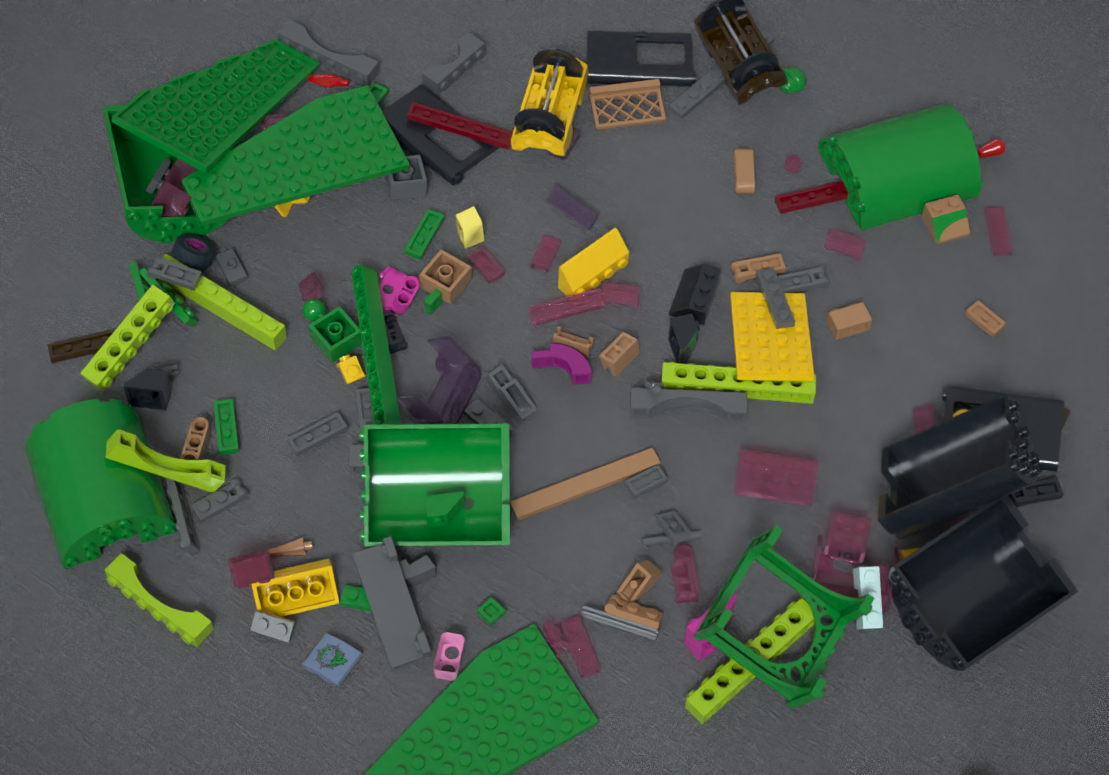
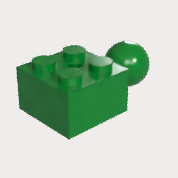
[302,298,362,363]

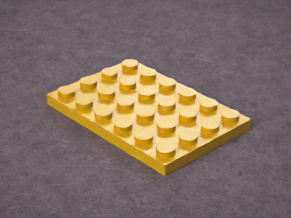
[730,292,814,381]

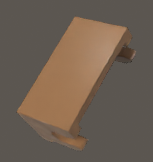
[553,326,594,359]
[599,332,640,377]

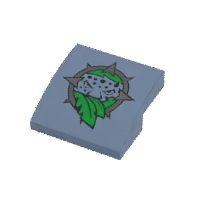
[302,633,362,687]

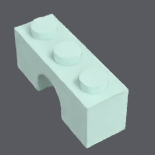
[853,566,883,630]

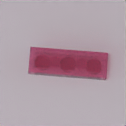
[984,207,1013,256]
[560,616,600,678]

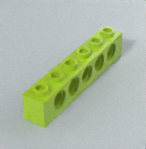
[80,285,175,392]

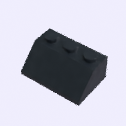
[669,264,721,326]

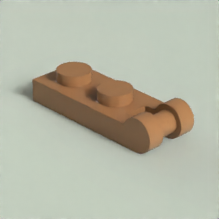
[731,253,786,283]
[605,594,664,630]

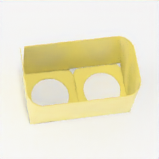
[455,206,484,249]

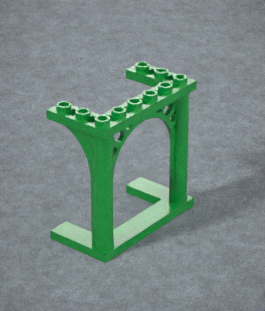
[693,525,875,709]

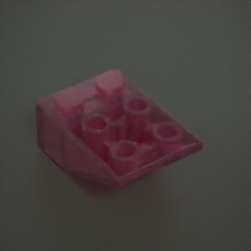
[228,549,275,588]

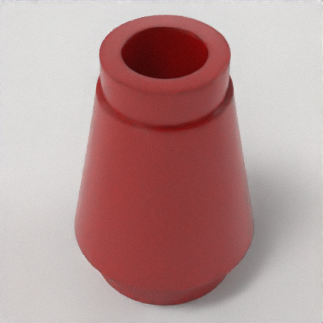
[977,138,1005,158]

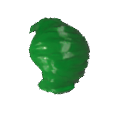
[778,67,806,94]

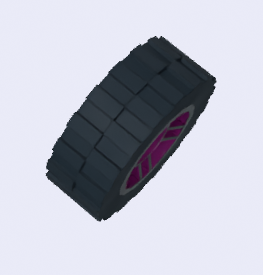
[172,233,216,269]

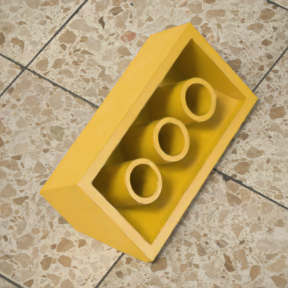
[558,228,629,302]
[250,559,339,617]

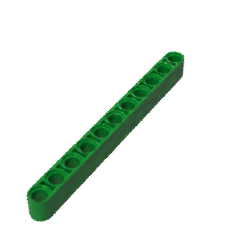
[352,264,401,425]

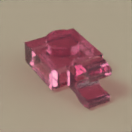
[543,620,571,658]

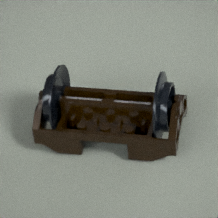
[694,0,787,105]

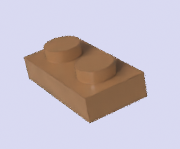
[965,300,1006,338]

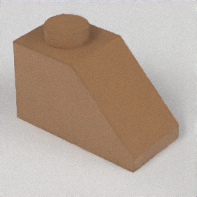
[616,560,662,603]

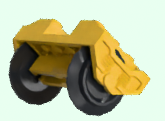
[511,49,588,156]

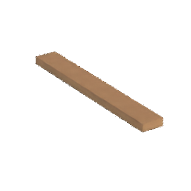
[510,447,661,521]

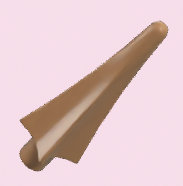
[258,537,313,556]

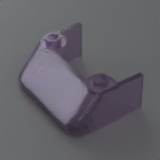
[397,336,482,424]

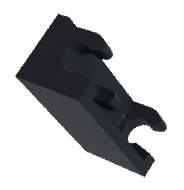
[383,312,408,354]

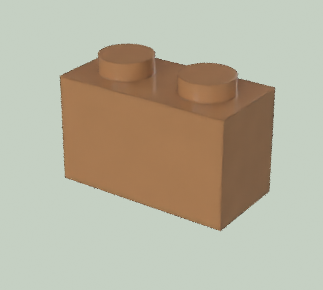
[826,302,872,340]

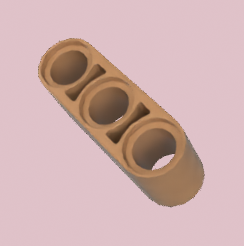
[734,148,755,194]
[181,417,211,460]

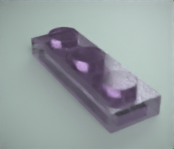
[547,185,599,230]

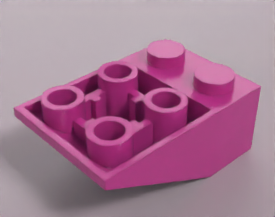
[684,593,737,662]

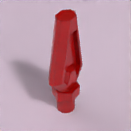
[308,74,349,88]

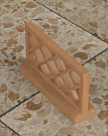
[588,79,666,130]

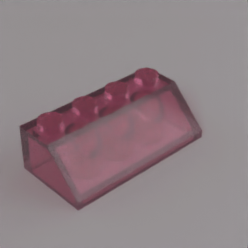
[734,449,819,506]

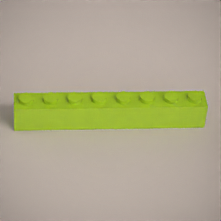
[159,254,287,351]

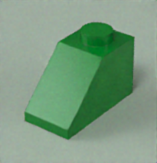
[424,491,465,527]

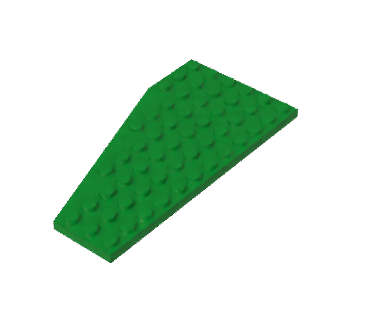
[111,39,320,173]
[182,85,410,226]
[364,624,598,775]

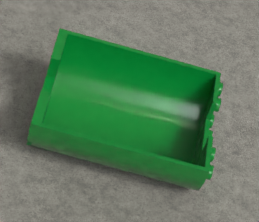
[817,103,983,231]
[102,105,229,243]
[25,399,178,569]
[360,424,510,546]

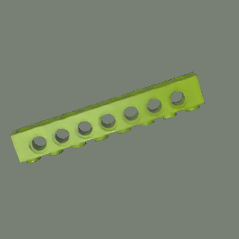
[661,362,816,404]
[685,598,815,725]

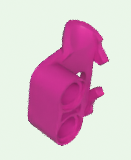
[379,266,420,314]

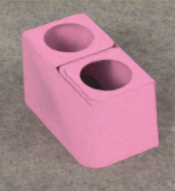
[434,632,464,681]

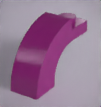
[531,344,592,385]

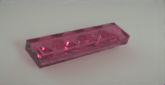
[528,288,605,326]

